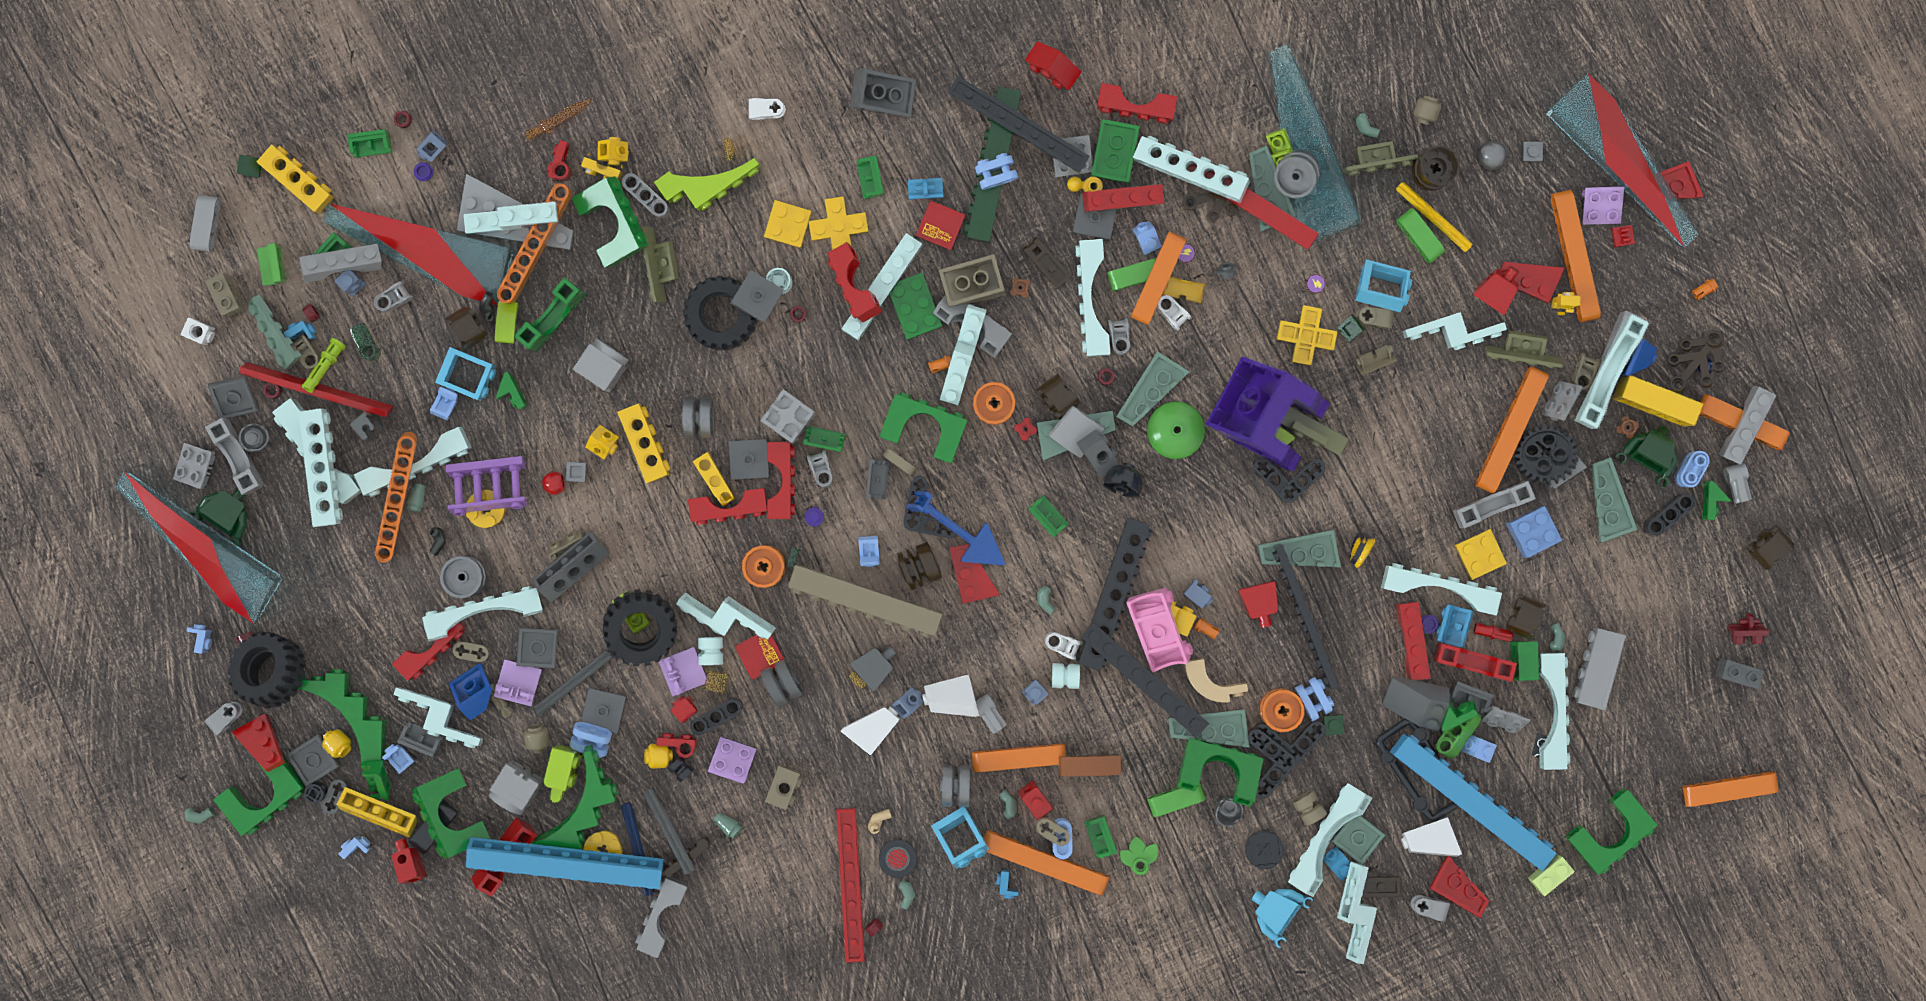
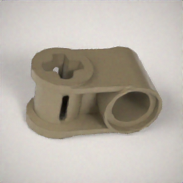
[1355,307,1394,329]
[291,333,321,370]
[1571,353,1601,391]

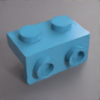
[1436,604,1474,648]

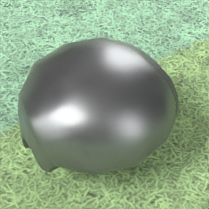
[1478,140,1507,171]
[238,423,269,452]
[1214,796,1244,827]

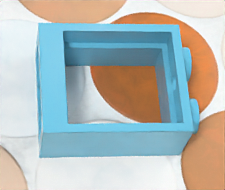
[1355,259,1412,312]
[435,347,496,401]
[931,807,990,869]

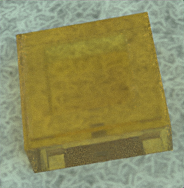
[723,138,735,161]
[704,670,727,693]
[849,670,867,689]

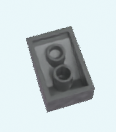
[850,69,916,118]
[1382,676,1450,731]

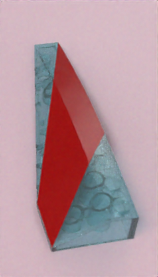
[1547,73,1699,248]
[323,203,514,305]
[115,470,283,624]

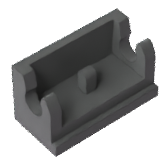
[350,412,383,442]
[866,459,889,500]
[1449,680,1494,714]
[397,721,445,757]

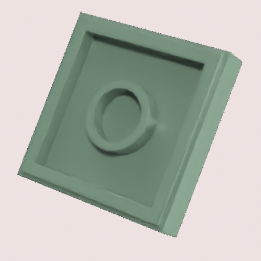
[1331,815,1385,865]

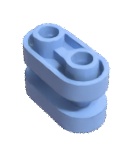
[975,153,1019,190]
[1674,451,1710,487]
[1294,677,1334,722]
[570,722,612,758]
[1052,818,1072,859]

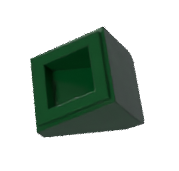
[237,155,261,178]

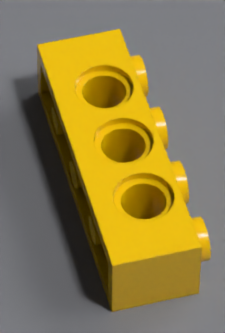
[257,144,334,214]
[617,403,671,484]
[336,787,419,838]

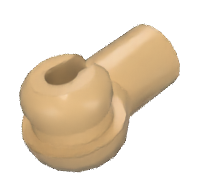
[868,809,892,834]

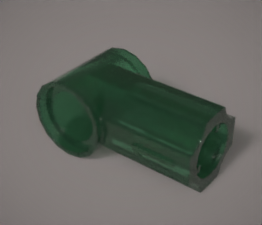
[349,323,381,362]

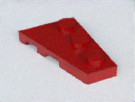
[1640,161,1704,201]
[1500,262,1565,303]
[949,543,1000,604]
[232,713,285,772]
[1429,856,1489,918]

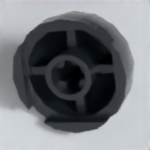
[1103,463,1143,498]

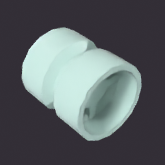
[766,268,793,295]
[698,637,724,665]
[1052,663,1080,689]

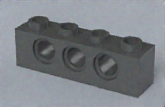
[532,531,610,602]

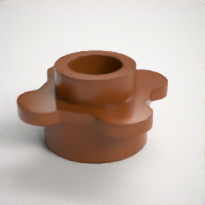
[1010,277,1031,298]
[1616,416,1639,439]

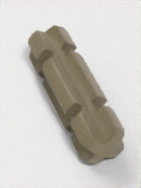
[490,683,513,718]

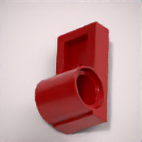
[547,140,572,182]
[670,695,698,723]
[656,733,697,758]

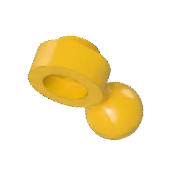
[1067,177,1103,192]

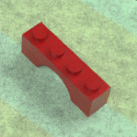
[1097,83,1177,124]
[1082,184,1164,212]
[827,242,883,323]
[767,442,795,519]
[688,488,767,525]
[1396,601,1431,681]
[392,621,467,681]
[1433,642,1517,682]
[471,817,537,897]

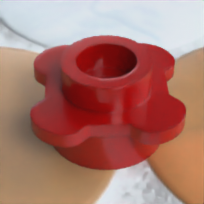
[1014,418,1037,441]

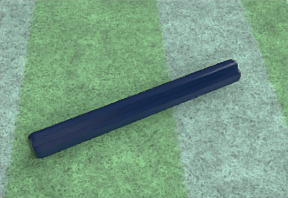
[621,803,654,896]

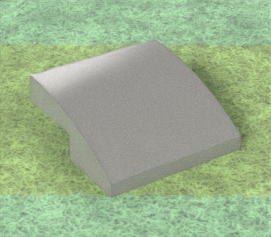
[1049,406,1104,458]

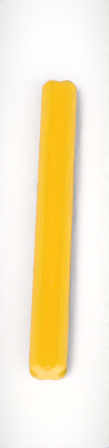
[1396,182,1472,252]

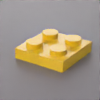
[764,200,812,248]
[1455,529,1507,580]

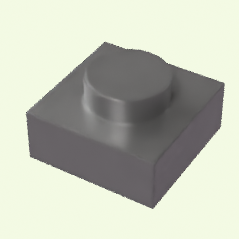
[1522,142,1543,162]
[566,462,587,482]

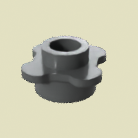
[1216,262,1238,279]

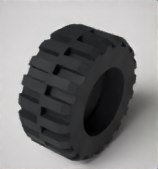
[683,276,758,351]
[603,589,677,667]
[228,632,306,709]

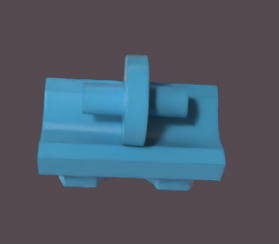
[908,178,943,200]

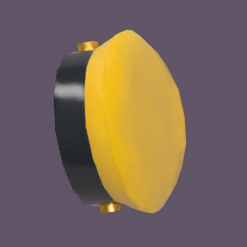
[1349,533,1376,568]

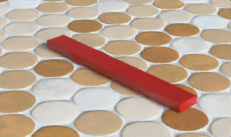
[1187,155,1319,250]
[239,362,393,417]
[836,808,865,963]

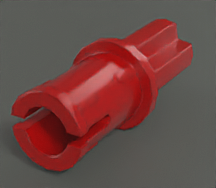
[1473,622,1513,642]

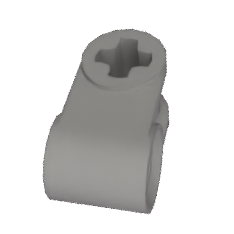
[374,281,413,313]
[1108,318,1130,356]
[807,449,834,488]
[205,701,243,736]
[1410,895,1450,922]

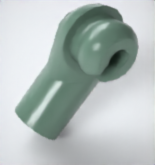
[1356,113,1380,139]
[1037,586,1056,615]
[1549,622,1566,652]
[998,789,1017,819]
[184,807,215,824]

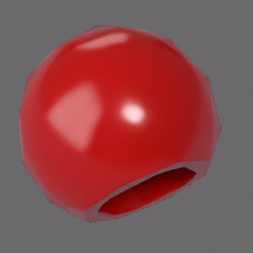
[542,471,565,495]

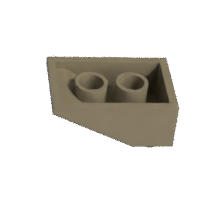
[939,254,1005,307]

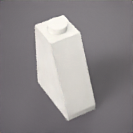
[922,674,979,717]
[841,706,900,755]
[1401,818,1462,857]

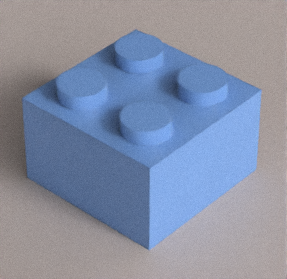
[1505,506,1562,558]

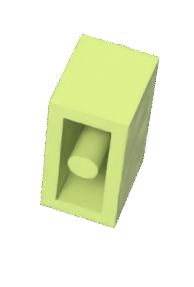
[1528,854,1575,896]

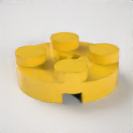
[466,490,506,528]
[584,830,623,854]

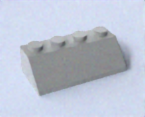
[1572,628,1626,710]

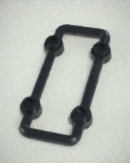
[1376,718,1459,822]

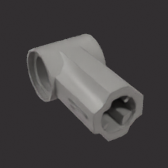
[1723,463,1752,503]
[976,693,1007,734]

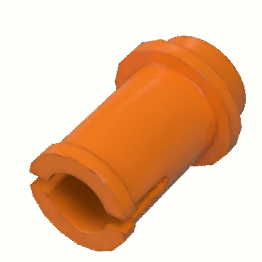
[1691,278,1718,301]
[928,355,951,374]
[1194,618,1220,640]

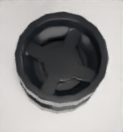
[667,757,694,783]
[304,782,328,803]

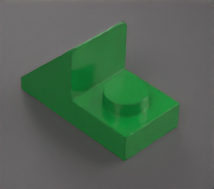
[496,372,528,410]
[1702,481,1731,520]
[1441,700,1478,732]

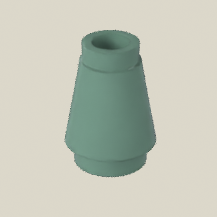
[405,483,426,513]
[714,812,743,839]

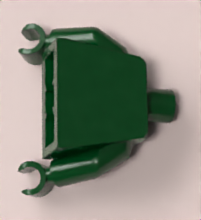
[1614,426,1678,487]
[189,488,248,549]

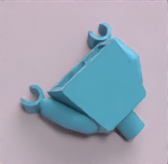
[1252,889,1313,948]

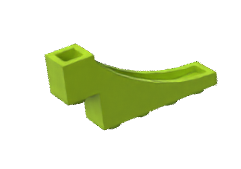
[654,158,760,211]

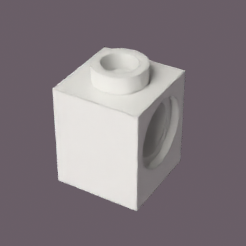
[180,317,215,345]

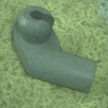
[899,880,915,910]

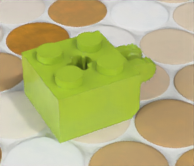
[544,744,582,803]

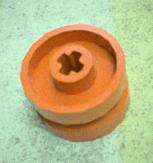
[973,382,1015,425]
[742,545,786,588]
[1259,688,1304,732]

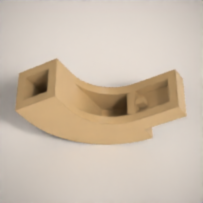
[1184,658,1248,702]

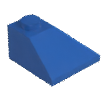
[1619,339,1657,377]
[449,662,492,720]

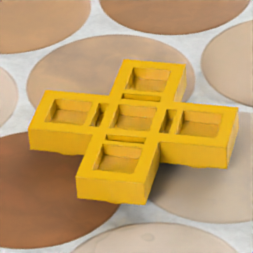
[809,196,869,250]
[1276,305,1338,366]

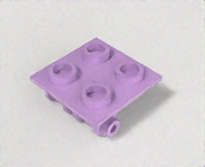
[1582,186,1624,225]
[659,647,708,696]
[494,659,542,706]
[708,737,757,784]

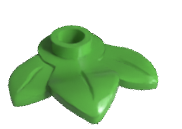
[1120,837,1158,875]

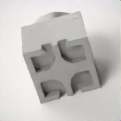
[573,339,629,393]
[760,389,816,444]
[489,760,544,815]

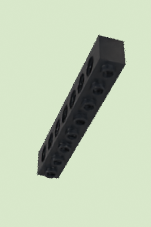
[1078,518,1152,671]

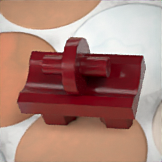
[1728,613,1769,645]

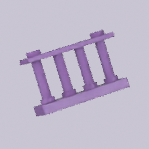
[446,456,529,516]

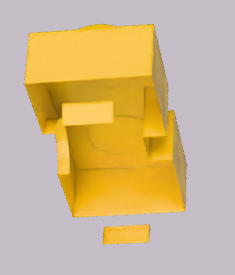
[581,152,623,181]
[1163,277,1205,304]
[1551,292,1580,315]

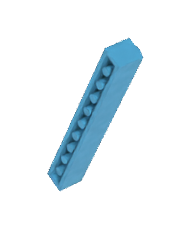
[1389,734,1557,871]
[466,837,664,889]

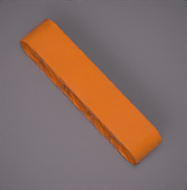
[1131,231,1187,325]
[1700,394,1790,451]
[971,744,1066,772]
[1682,772,1779,807]

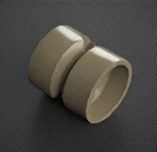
[1292,790,1327,826]

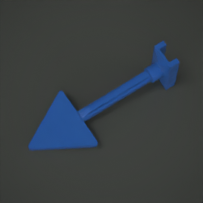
[905,491,1005,565]

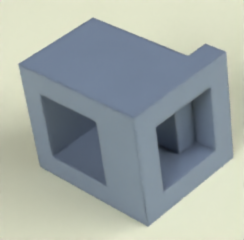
[416,130,448,162]
[334,270,367,297]
[1182,579,1214,608]
[1021,679,1049,705]
[891,687,924,720]

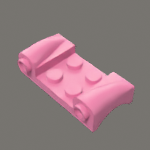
[1126,587,1193,672]

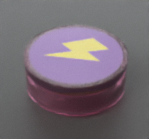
[1178,244,1195,263]
[1305,274,1326,294]

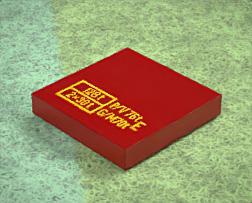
[916,200,966,251]
[734,634,784,680]

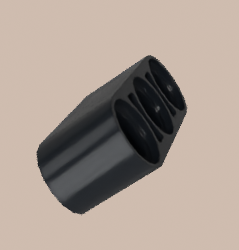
[1643,494,1695,536]
[690,698,743,736]
[409,800,459,855]

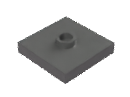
[1073,195,1117,240]
[731,270,784,323]
[208,375,259,418]
[728,439,769,480]
[516,628,558,668]
[581,688,627,734]
[286,734,340,787]

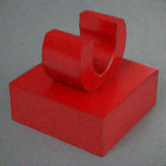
[1611,225,1635,248]

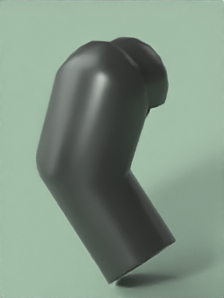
[479,292,495,322]
[429,527,446,556]

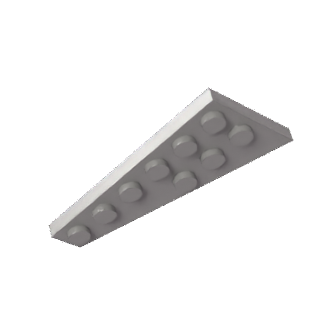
[457,174,574,250]

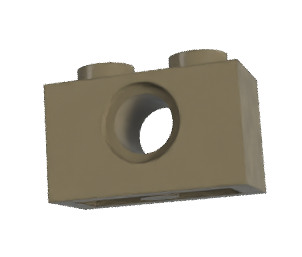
[205,273,246,318]
[765,764,803,810]

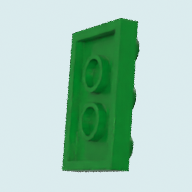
[1091,119,1140,184]
[889,273,943,340]

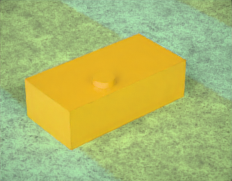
[1612,376,1703,427]

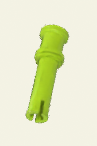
[302,338,346,393]

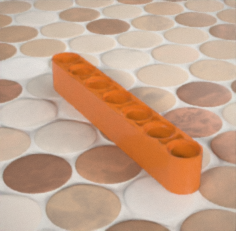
[497,184,572,304]
[1551,190,1601,323]
[1475,366,1549,494]
[375,432,417,562]
[983,830,1110,896]

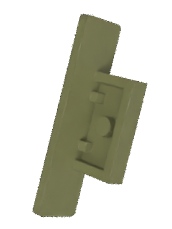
[1341,141,1419,176]
[640,226,679,303]
[1485,330,1563,369]
[1281,407,1348,455]

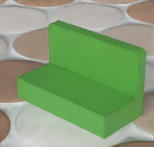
[257,243,286,286]

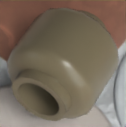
[1413,95,1442,125]
[523,724,550,754]

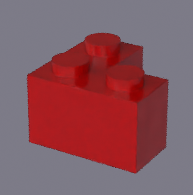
[1025,41,1082,90]

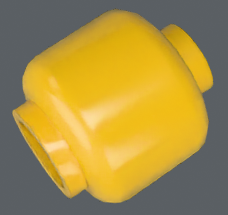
[322,729,351,758]
[644,743,673,769]

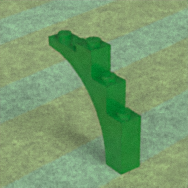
[298,669,387,765]
[532,745,618,849]

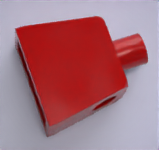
[1474,265,1519,315]
[1238,581,1278,628]
[1018,780,1054,820]
[391,838,428,884]

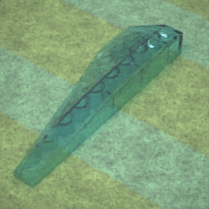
[1270,44,1362,241]

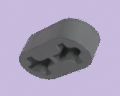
[322,778,349,814]

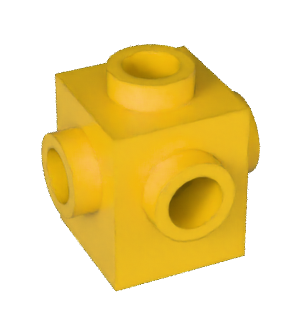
[597,137,629,166]
[585,425,619,460]

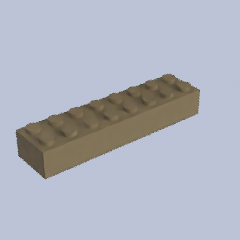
[788,564,943,638]

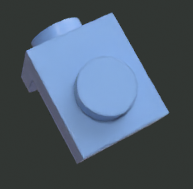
[1132,221,1162,255]
[430,387,458,421]
[858,536,880,567]
[187,624,212,654]
[1462,735,1497,763]
[382,744,415,774]
[339,835,373,859]

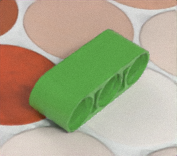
[1396,208,1445,264]
[1107,258,1157,291]
[1436,713,1481,759]
[1147,782,1206,817]

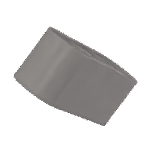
[622,173,670,219]
[190,194,221,252]

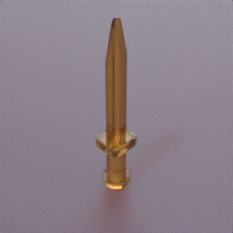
[525,99,591,140]

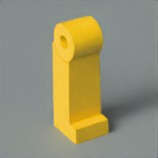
[693,452,735,507]

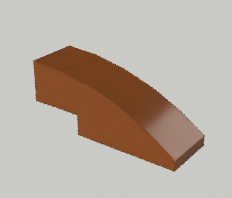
[1059,754,1121,776]

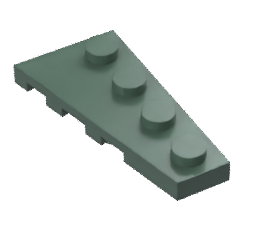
[1249,146,1296,232]
[248,295,302,371]
[1116,351,1189,427]
[1037,411,1116,460]
[1591,457,1637,543]
[1258,529,1341,567]
[1168,709,1249,748]

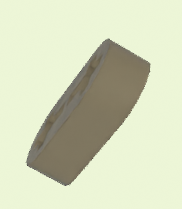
[882,448,917,477]
[453,641,490,662]
[1036,817,1070,846]

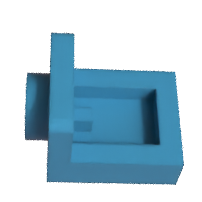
[283,321,317,341]
[1323,846,1351,881]
[996,869,1019,899]

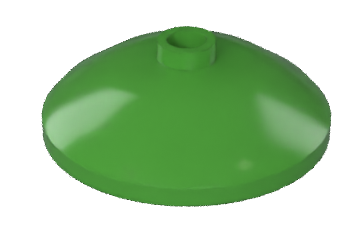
[1147,402,1205,459]

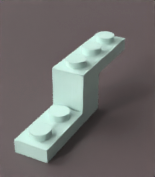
[464,202,558,234]
[940,304,987,405]
[1402,312,1507,350]
[676,593,776,640]
[394,687,484,748]
[1337,862,1377,964]

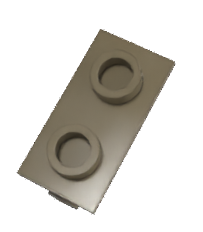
[1354,345,1397,375]
[548,530,583,561]

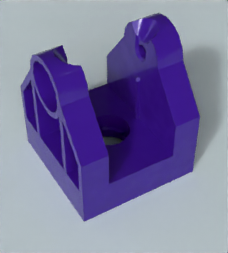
[1206,356,1330,472]

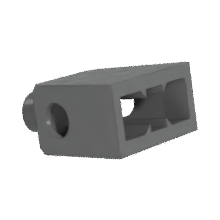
[849,645,897,692]

